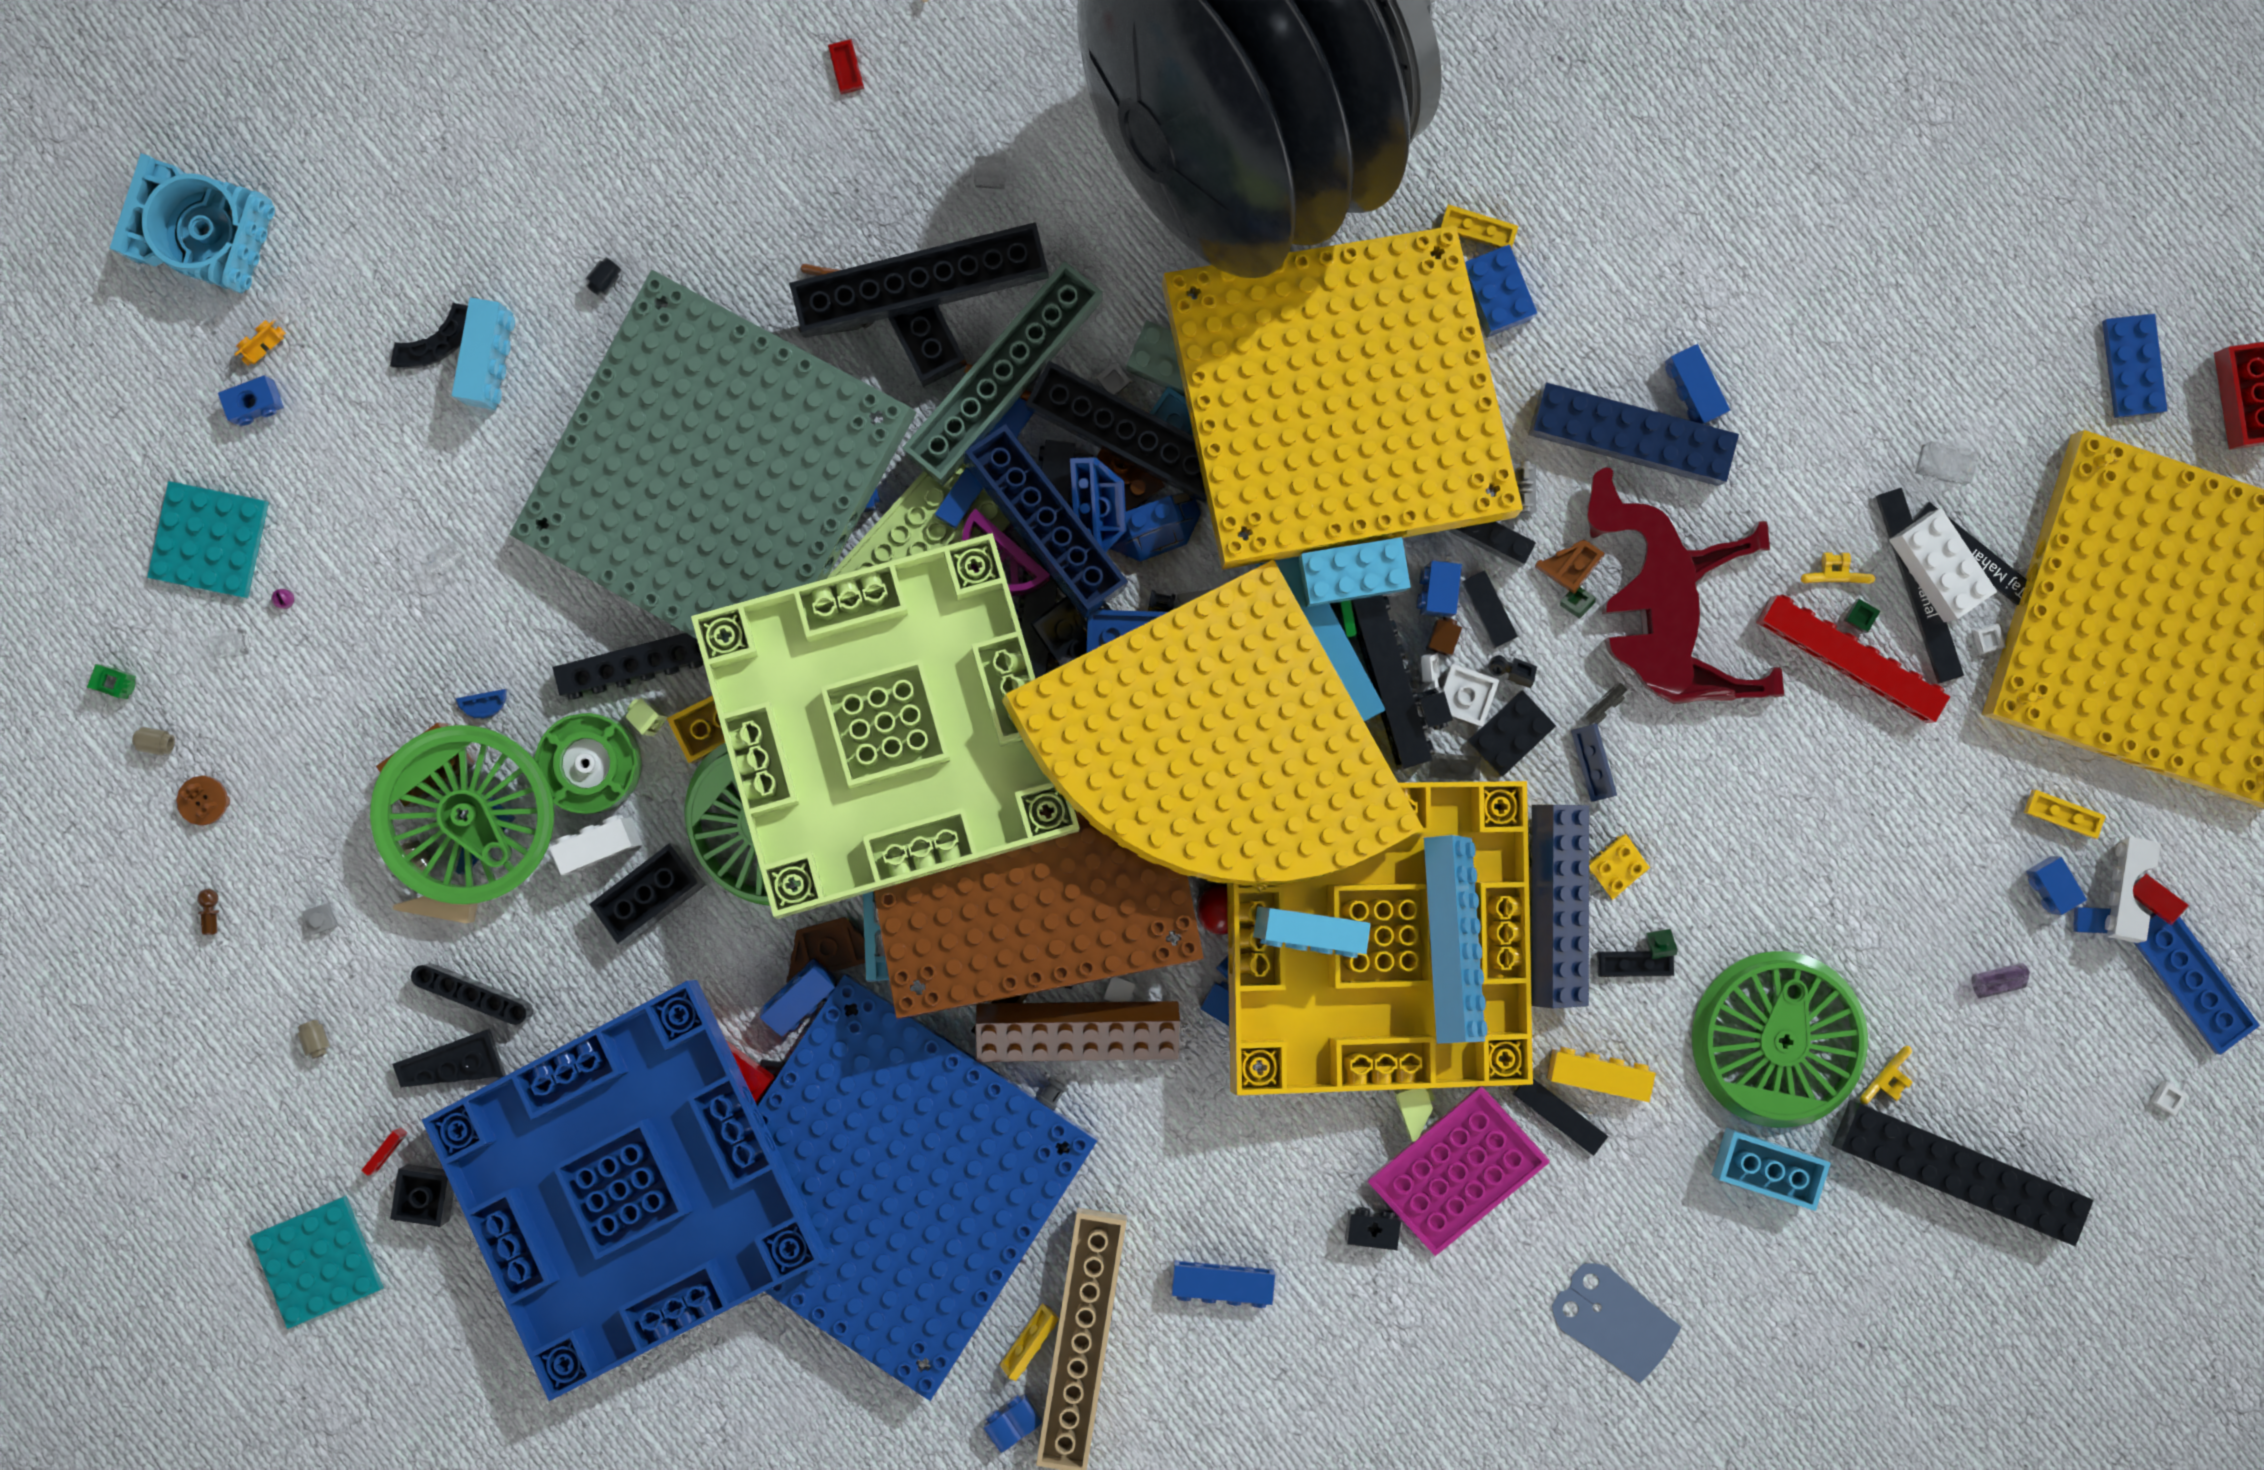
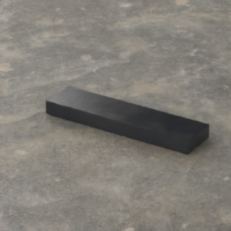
[1513,1079,1609,1156]

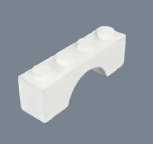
[2105,837,2161,943]

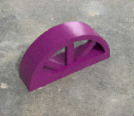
[962,509,1050,596]

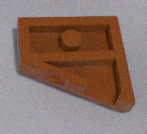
[1535,539,1605,594]

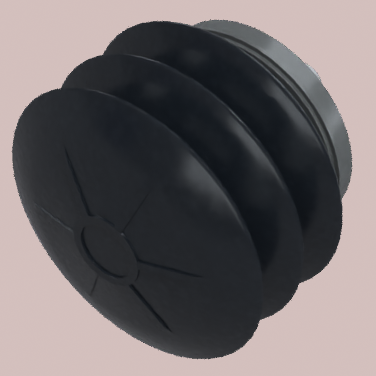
[1077,0,1442,278]

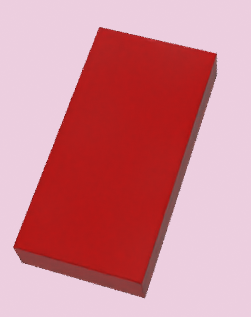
[828,39,865,95]
[2133,874,2189,925]
[361,1127,408,1176]

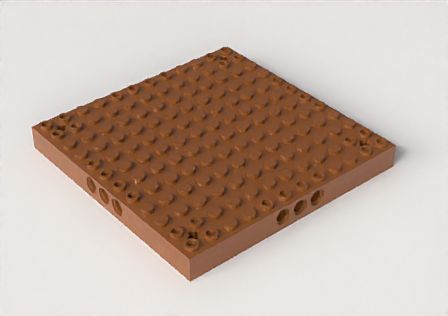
[874,678,1204,1019]

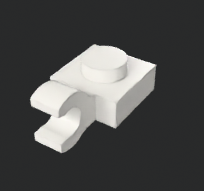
[1418,652,1440,692]

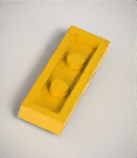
[1440,204,1519,249]
[2023,790,2106,839]
[1000,1303,1059,1381]

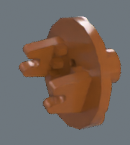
[176,776,230,825]

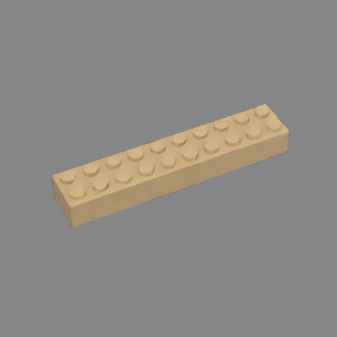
[1036,1207,1127,1470]

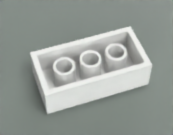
[1889,508,1997,622]

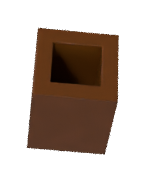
[1426,617,1462,657]

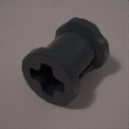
[1148,590,1176,612]

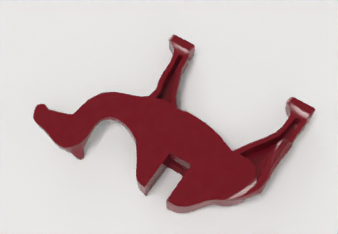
[1587,467,1784,704]

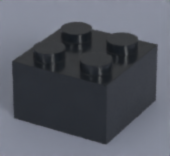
[390,1164,454,1227]

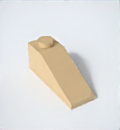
[393,885,478,923]

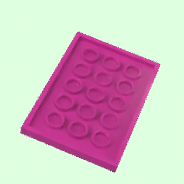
[1368,1086,1550,1256]

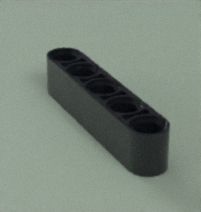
[411,963,533,1025]

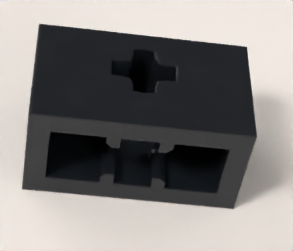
[1417,686,1453,730]
[1345,1207,1401,1251]

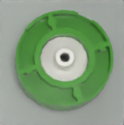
[535,713,642,814]

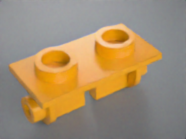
[234,319,286,366]

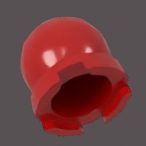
[1196,884,1228,935]

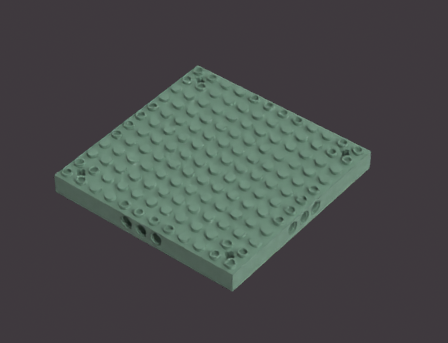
[509,269,916,643]

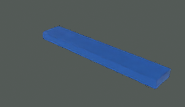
[935,398,1034,529]

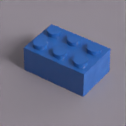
[1465,244,1537,338]

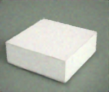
[1972,624,2006,655]
[1103,977,1136,1002]
[2150,1081,2188,1116]

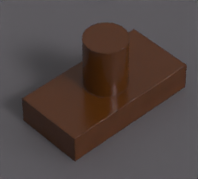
[1124,472,1165,512]

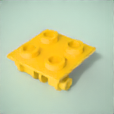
[1589,834,1650,900]

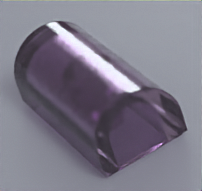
[1971,963,2030,999]

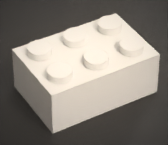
[550,815,643,875]

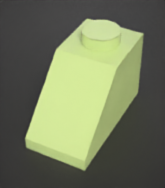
[625,697,669,736]
[1393,1088,1435,1142]

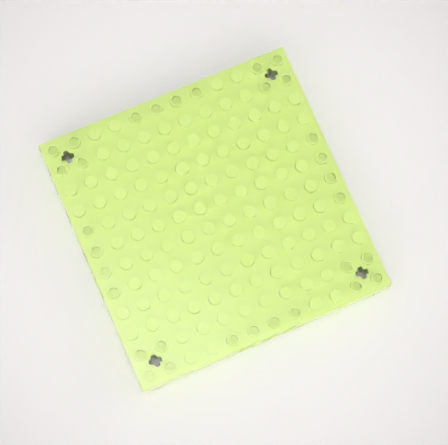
[691,533,1080,919]

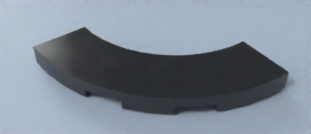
[390,303,468,369]

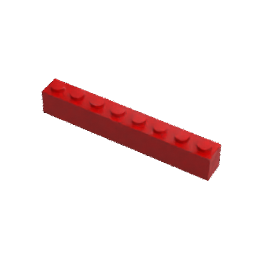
[1756,594,1951,723]

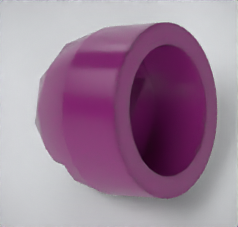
[271,589,294,609]

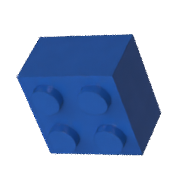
[1416,561,1462,618]

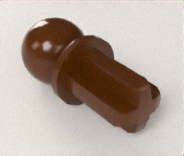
[197,889,219,935]

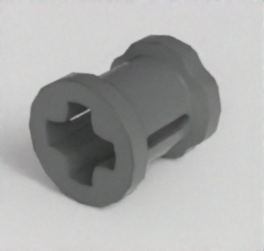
[1037,1076,1069,1110]

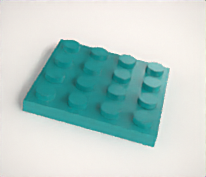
[147,481,269,598]
[250,1195,384,1329]

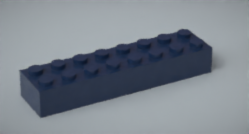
[1528,382,1739,486]
[963,424,1128,619]
[1531,805,1589,1009]

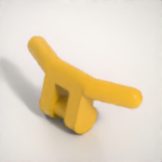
[1800,552,1875,584]
[1859,1045,1913,1105]

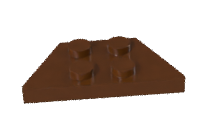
[786,916,880,983]

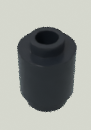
[585,257,621,295]

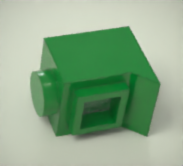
[87,664,136,699]

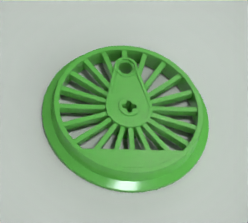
[370,725,554,904]
[684,742,801,906]
[1691,951,1868,1128]

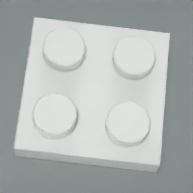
[1442,663,1499,727]

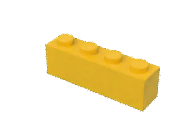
[1546,1046,1656,1103]

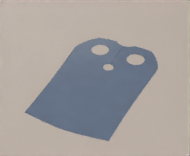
[1552,1263,1681,1384]

